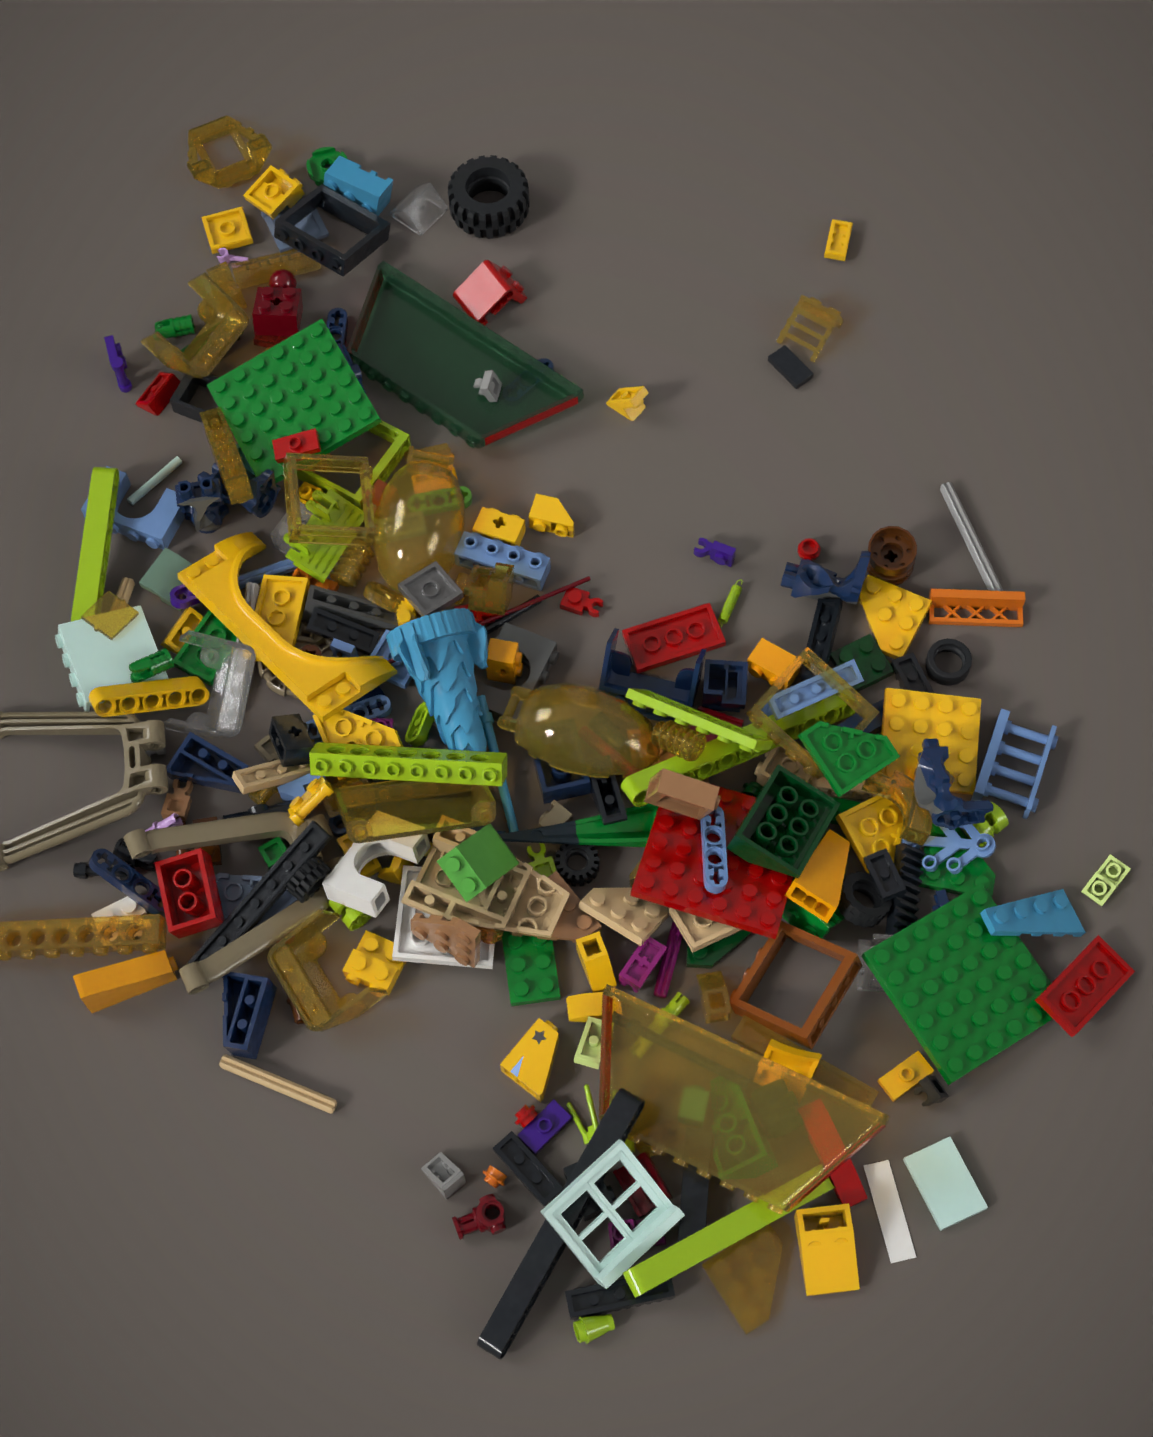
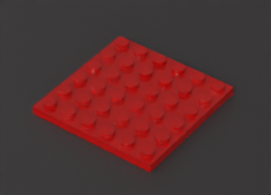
[630,783,793,939]

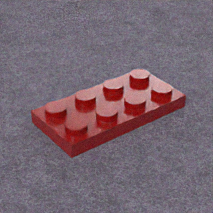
[622,603,726,674]
[1035,935,1135,1037]

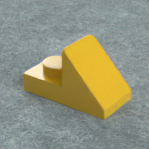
[606,386,649,421]

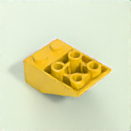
[794,1203,860,1296]

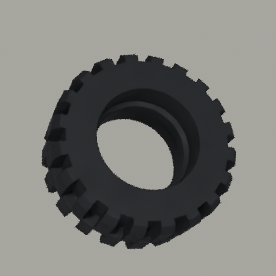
[448,155,530,239]

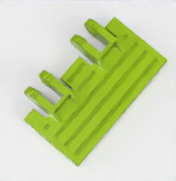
[283,489,368,583]

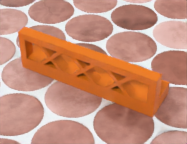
[928,589,1026,627]

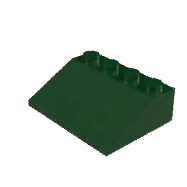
[726,764,841,878]

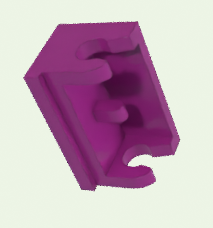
[619,937,667,993]

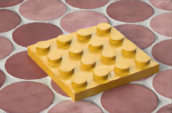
[877,688,981,795]

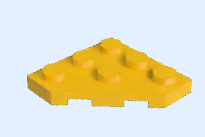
[858,574,932,659]
[312,709,403,782]
[835,786,909,874]

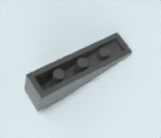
[301,585,398,629]

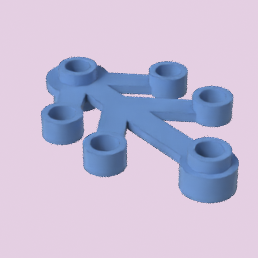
[901,815,996,874]

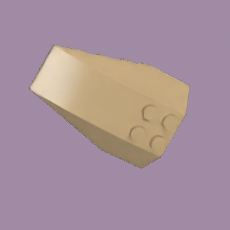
[401,818,570,938]

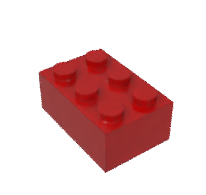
[154,848,225,939]

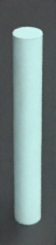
[127,456,183,506]

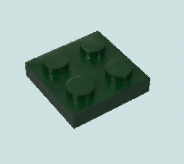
[830,634,894,694]

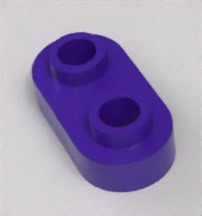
[170,584,201,609]

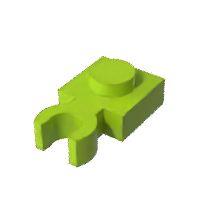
[527,843,557,877]

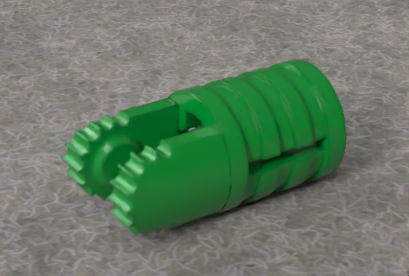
[155,314,196,339]
[129,648,174,683]

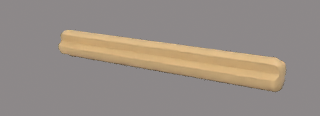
[219,1054,337,1114]

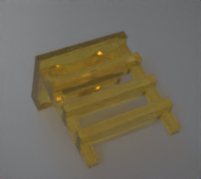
[776,295,844,362]

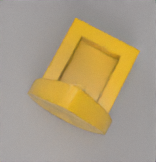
[377,856,415,885]

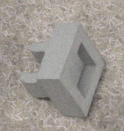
[473,370,502,402]

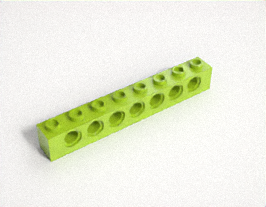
[309,742,507,786]

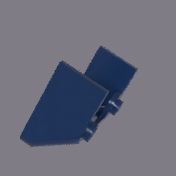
[597,628,706,726]

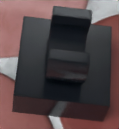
[914,1075,949,1106]

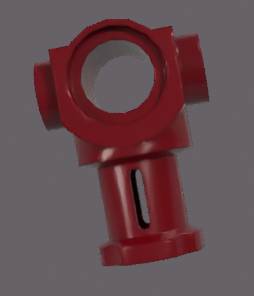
[452,1194,507,1240]

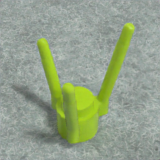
[567,1084,609,1144]

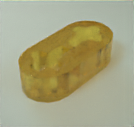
[363,581,404,613]

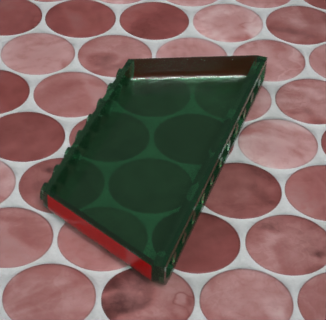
[347,260,584,449]

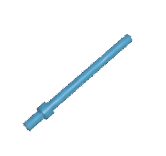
[478,695,519,832]

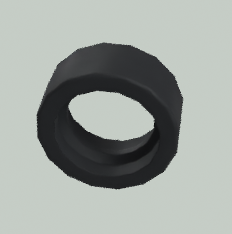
[925,638,972,686]

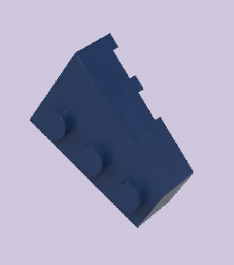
[167,732,250,793]
[222,972,277,1059]

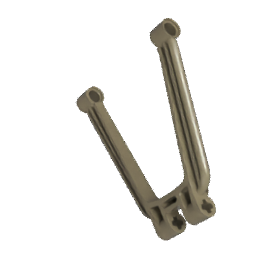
[0,711,168,872]
[123,811,341,995]

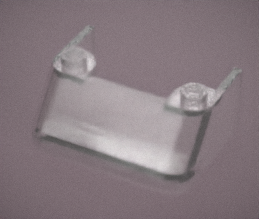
[164,630,256,738]

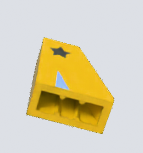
[500,1018,559,1102]

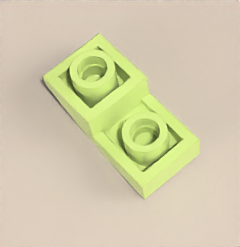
[1081,854,1131,907]

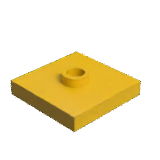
[201,206,253,254]

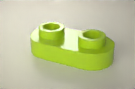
[405,702,435,747]

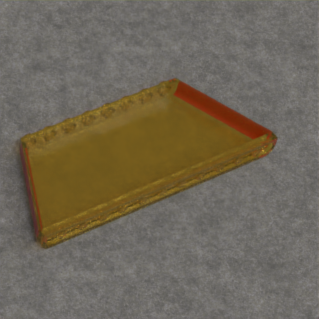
[599,984,890,1214]

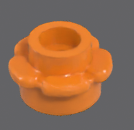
[483,1165,507,1189]

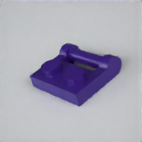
[104,335,132,393]

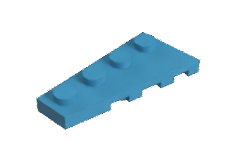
[980,889,1086,937]

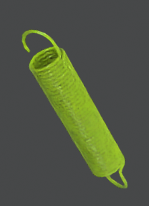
[718,579,743,628]

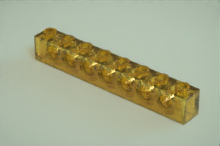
[0,914,167,961]

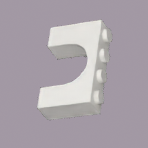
[322,813,431,918]

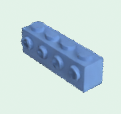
[454,531,551,591]

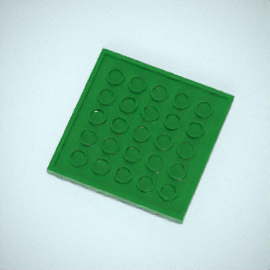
[207,319,382,484]
[861,883,1053,1086]

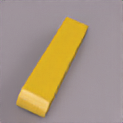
[88,676,210,717]

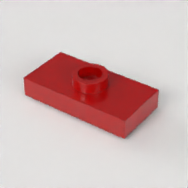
[272,428,321,463]

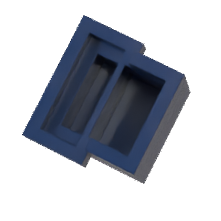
[702,659,748,712]

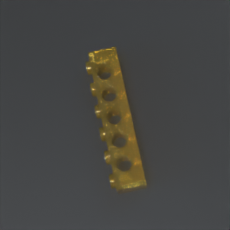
[199,407,254,505]

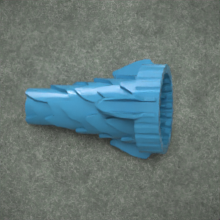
[386,608,488,752]

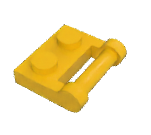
[288,776,334,827]

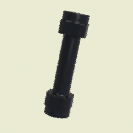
[73,862,135,880]

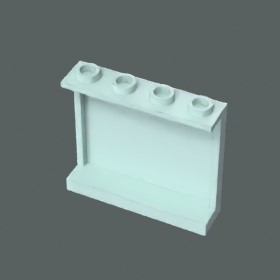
[55,605,169,712]

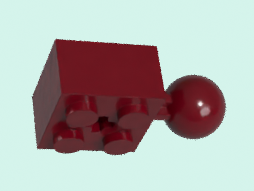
[252,269,303,337]

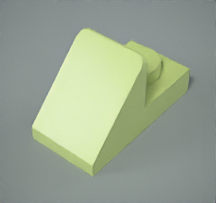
[574,1016,613,1069]

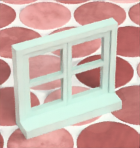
[540,1139,685,1289]

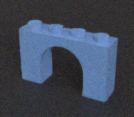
[81,466,185,550]

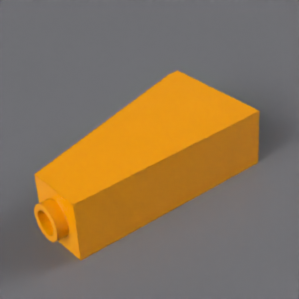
[785,829,850,923]
[73,950,179,1013]

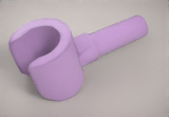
[217,248,248,265]

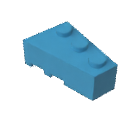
[324,156,394,216]

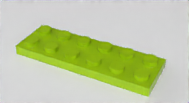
[625,688,774,753]

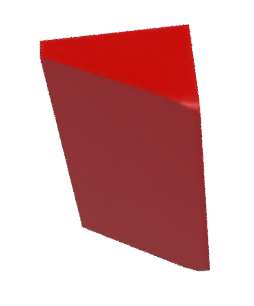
[136,372,181,416]

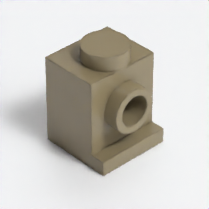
[539,800,573,827]

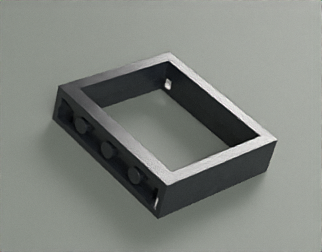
[274,184,390,277]

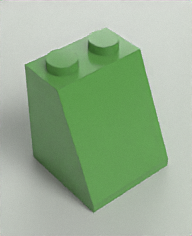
[437,823,519,902]

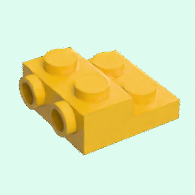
[243,165,305,219]
[342,930,406,996]

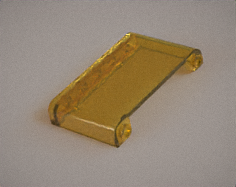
[334,780,496,843]

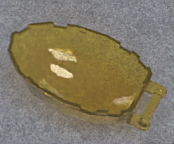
[373,446,465,597]
[497,682,661,778]

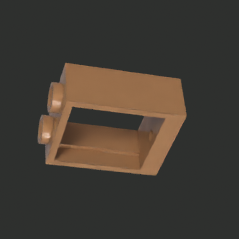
[644,768,721,820]

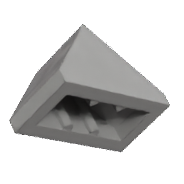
[421,1152,466,1200]

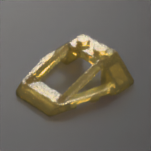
[187,115,272,189]

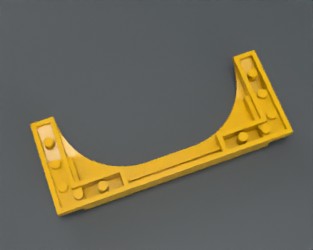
[177,532,397,722]

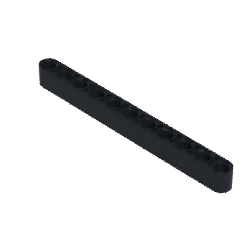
[477,1088,645,1360]

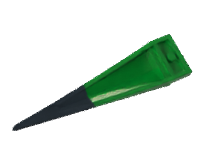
[499,803,658,847]

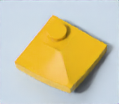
[753,1039,822,1105]

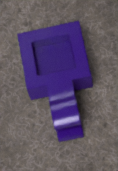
[694,538,736,567]

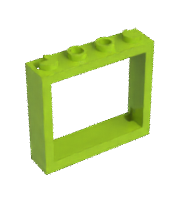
[294,420,411,511]

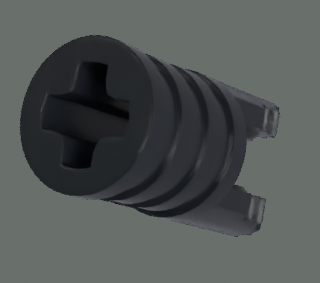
[113,838,158,872]

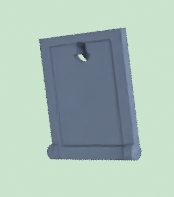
[261,198,329,253]

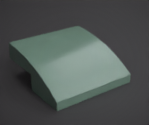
[139,547,192,611]

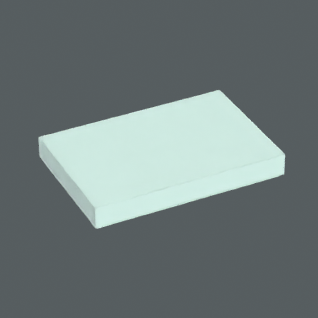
[903,1137,988,1231]

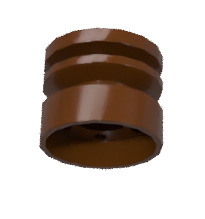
[867,526,917,586]

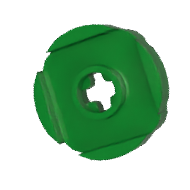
[306,147,348,186]

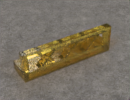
[231,248,321,290]

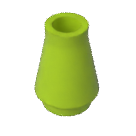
[573,1314,615,1344]

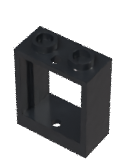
[170,366,227,430]

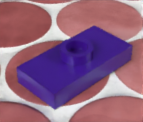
[517,1099,572,1155]

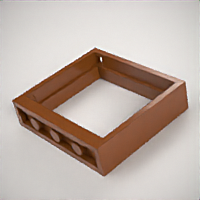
[729,921,862,1050]

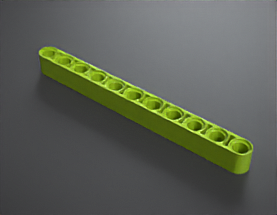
[621,689,860,807]

